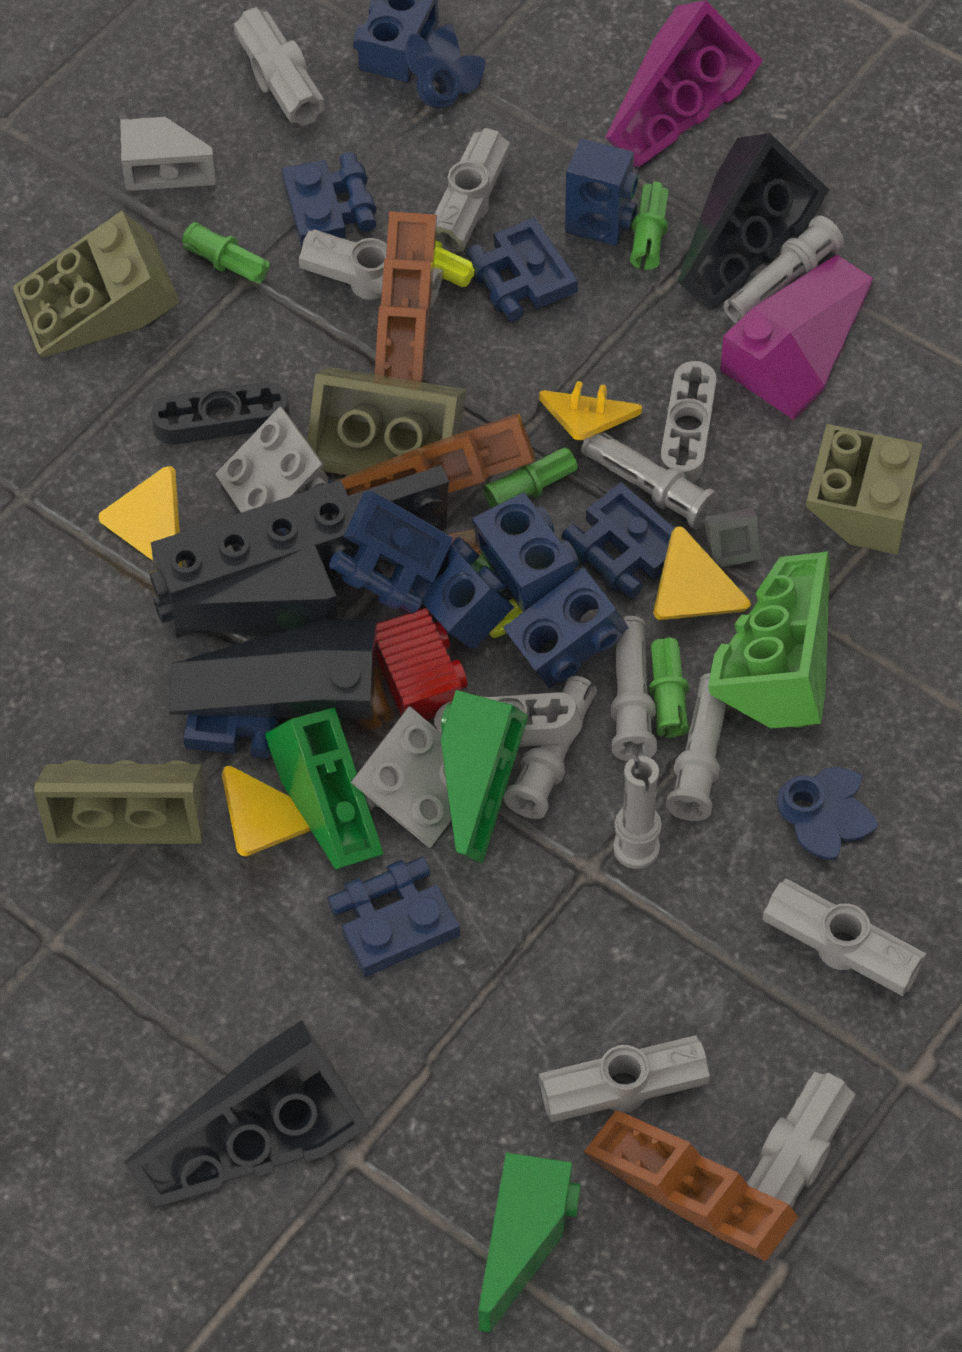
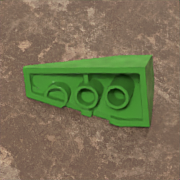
[708,552,830,729]

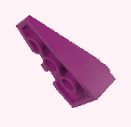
[605,0,763,167]
[720,255,873,420]

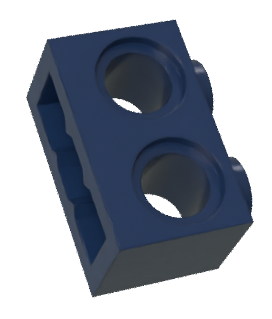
[353,0,439,82]
[565,138,639,246]
[472,492,579,612]
[410,536,514,650]
[503,567,629,688]

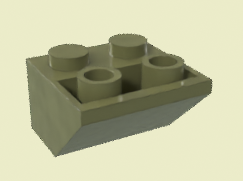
[806,424,922,555]

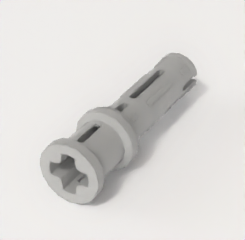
[724,215,844,323]
[581,432,719,530]
[610,616,657,762]
[666,673,726,821]
[503,676,597,819]
[613,756,662,869]

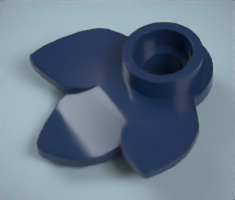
[405,23,485,109]
[777,767,878,860]

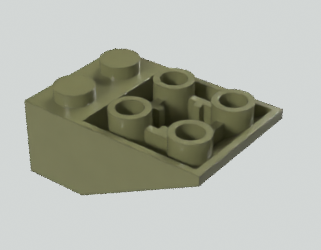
[13,211,180,358]

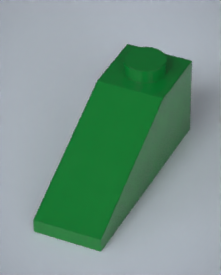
[441,690,528,863]
[265,707,384,870]
[478,1152,581,1333]

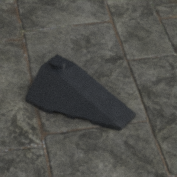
[677,133,829,310]
[169,618,377,719]
[125,1020,370,1207]

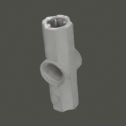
[234,7,325,127]
[435,128,510,254]
[299,230,443,308]
[763,879,926,996]
[539,1035,710,1123]
[747,1072,856,1208]

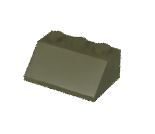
[307,367,466,476]
[34,760,206,844]

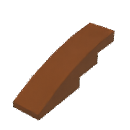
[374,211,438,382]
[331,413,535,496]
[584,1110,798,1262]

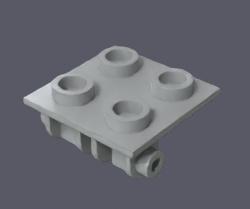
[215,406,328,512]
[350,706,452,848]

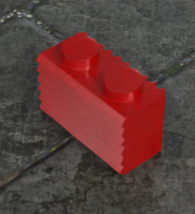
[376,607,468,721]

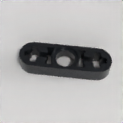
[151,382,290,444]

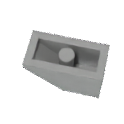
[120,117,216,191]

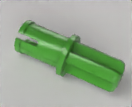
[630,181,668,270]
[182,222,270,283]
[483,448,578,508]
[649,637,689,738]

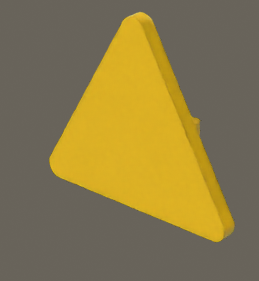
[539,381,642,440]
[99,466,182,567]
[653,526,751,620]
[221,766,311,857]

